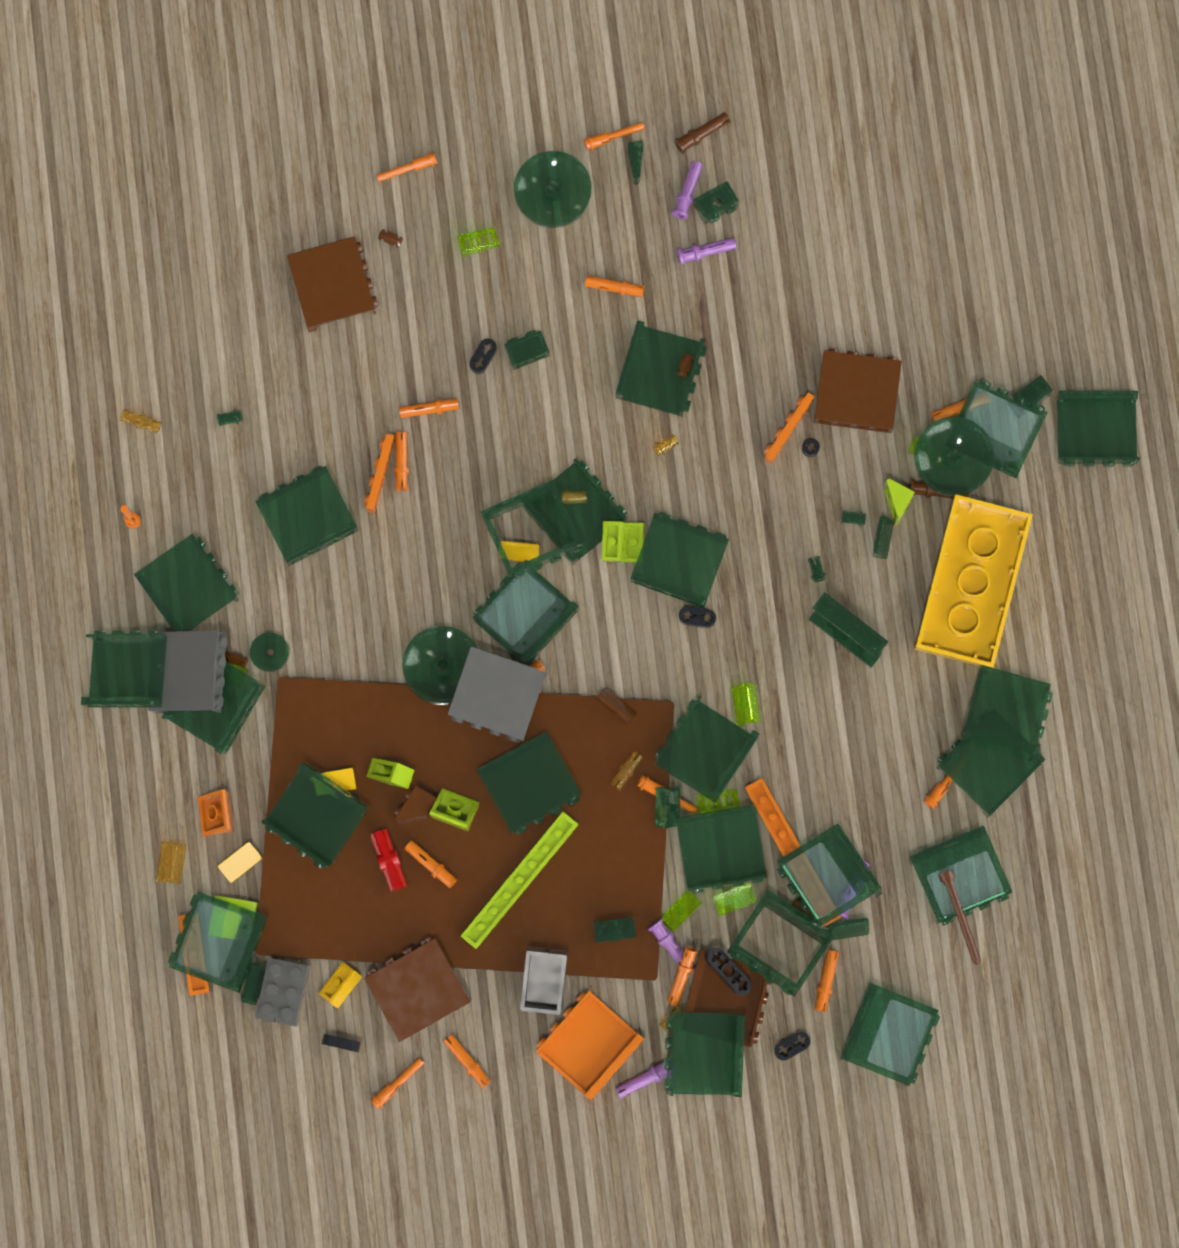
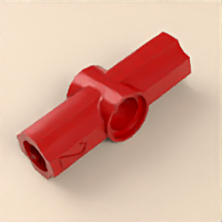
[371,829,407,892]

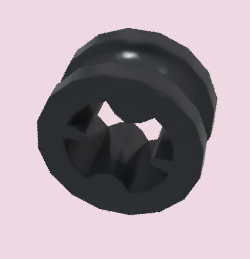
[802,438,820,458]

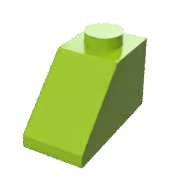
[366,758,414,789]

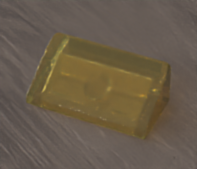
[156,842,186,884]

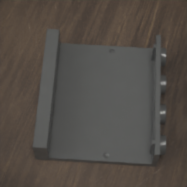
[148,631,227,714]
[448,647,548,743]

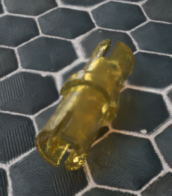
[120,409,161,434]
[610,751,643,790]

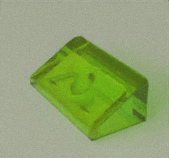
[732,683,761,726]
[712,882,757,917]
[661,890,702,933]

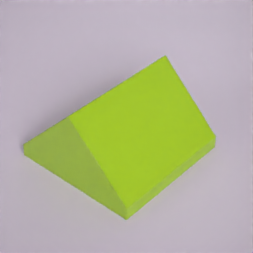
[884,479,915,525]
[430,788,479,831]

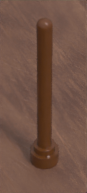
[938,870,981,965]

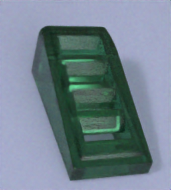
[627,140,643,185]

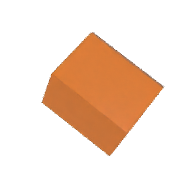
[197,789,234,836]

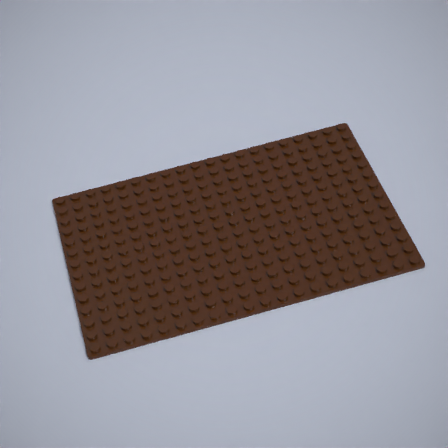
[256,677,674,981]

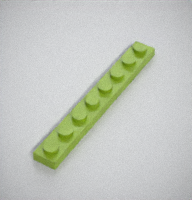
[461,812,579,949]

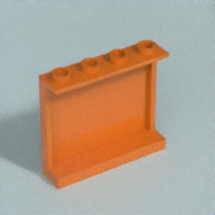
[536,990,644,1101]

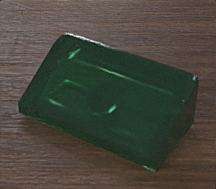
[872,515,894,559]
[655,786,680,829]
[827,918,869,941]
[240,963,266,1006]

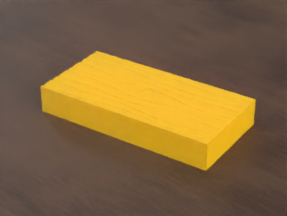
[914,495,1033,670]

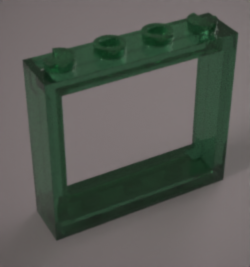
[480,480,582,579]
[727,890,836,997]

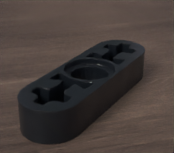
[704,947,752,995]

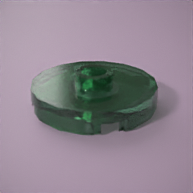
[250,632,289,672]

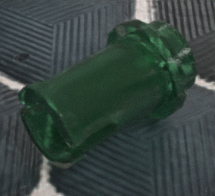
[217,409,243,426]
[841,511,866,527]
[808,556,826,583]

